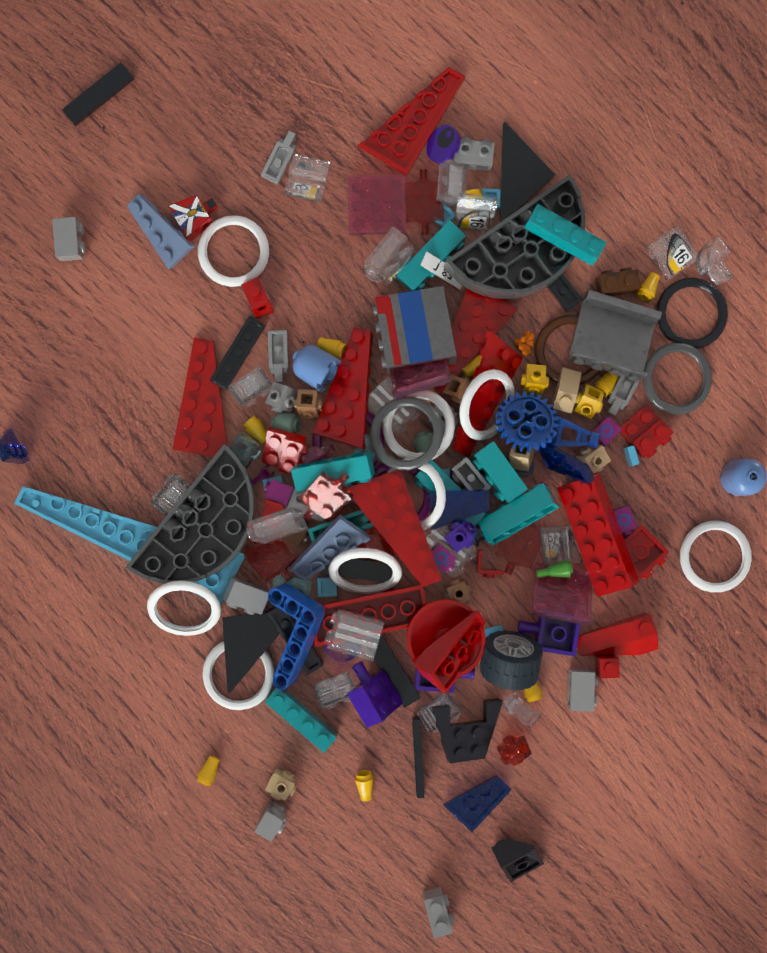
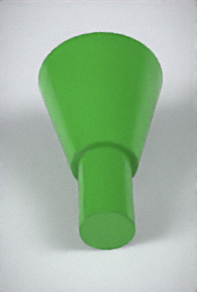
[536,559,573,578]

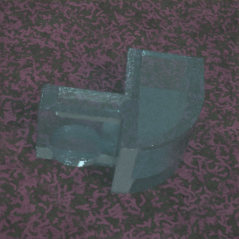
[230,433,262,469]

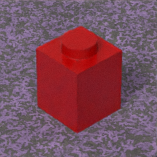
[595,655,620,678]

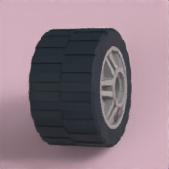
[480,630,543,691]

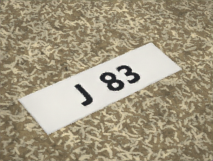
[420,251,462,290]

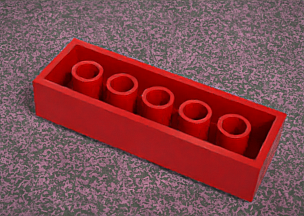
[557,472,640,597]
[311,584,427,647]

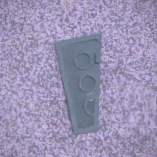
[127,194,195,269]
[290,515,370,581]

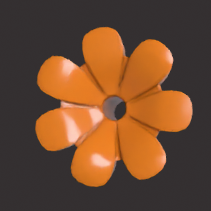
[514,331,535,356]

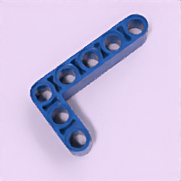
[268,583,325,690]

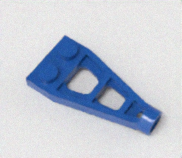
[522,407,600,448]

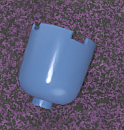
[292,345,341,393]
[720,458,767,496]

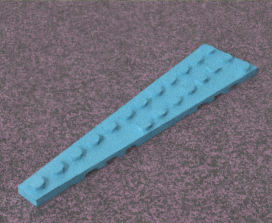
[14,486,247,606]

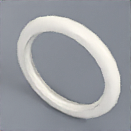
[198,215,269,287]
[459,369,515,440]
[382,389,455,460]
[387,458,446,530]
[680,520,752,592]
[328,548,402,595]
[147,581,221,636]
[202,641,275,710]

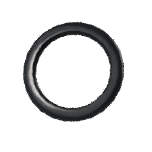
[656,277,728,349]

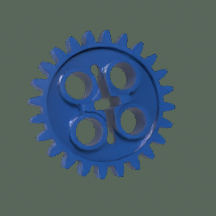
[495,391,559,452]

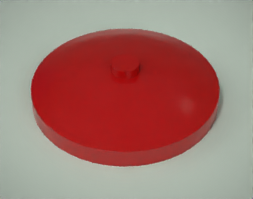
[406,599,486,678]

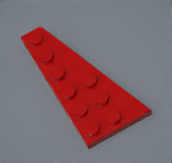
[358,67,465,176]
[429,289,517,395]
[313,327,373,450]
[452,331,523,458]
[173,337,228,457]
[345,470,442,587]

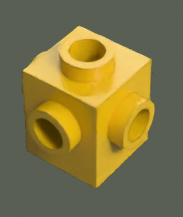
[520,364,549,396]
[574,384,604,419]

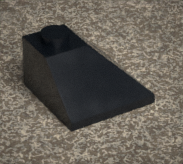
[491,838,544,882]

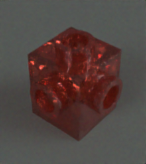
[496,735,532,766]

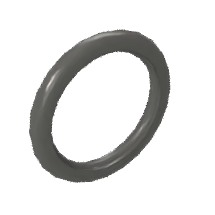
[643,342,712,415]
[370,397,443,470]

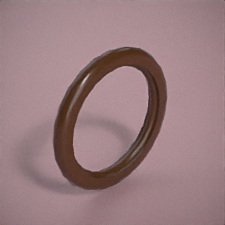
[535,315,601,385]

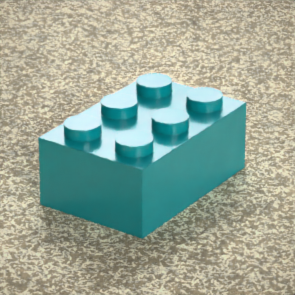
[471,441,528,503]

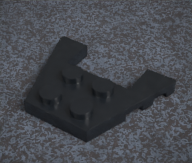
[431,698,502,764]

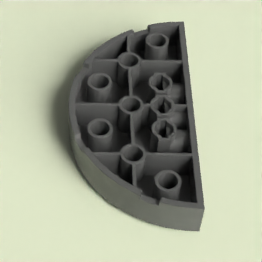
[444,174,585,299]
[125,444,256,584]

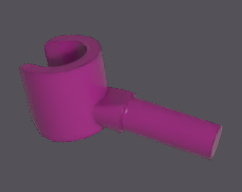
[252,465,275,485]

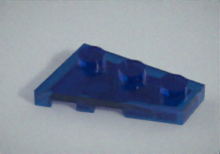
[0,428,30,464]
[539,443,594,484]
[430,490,489,530]
[443,775,511,832]

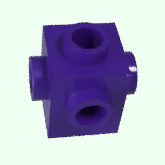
[444,519,478,553]

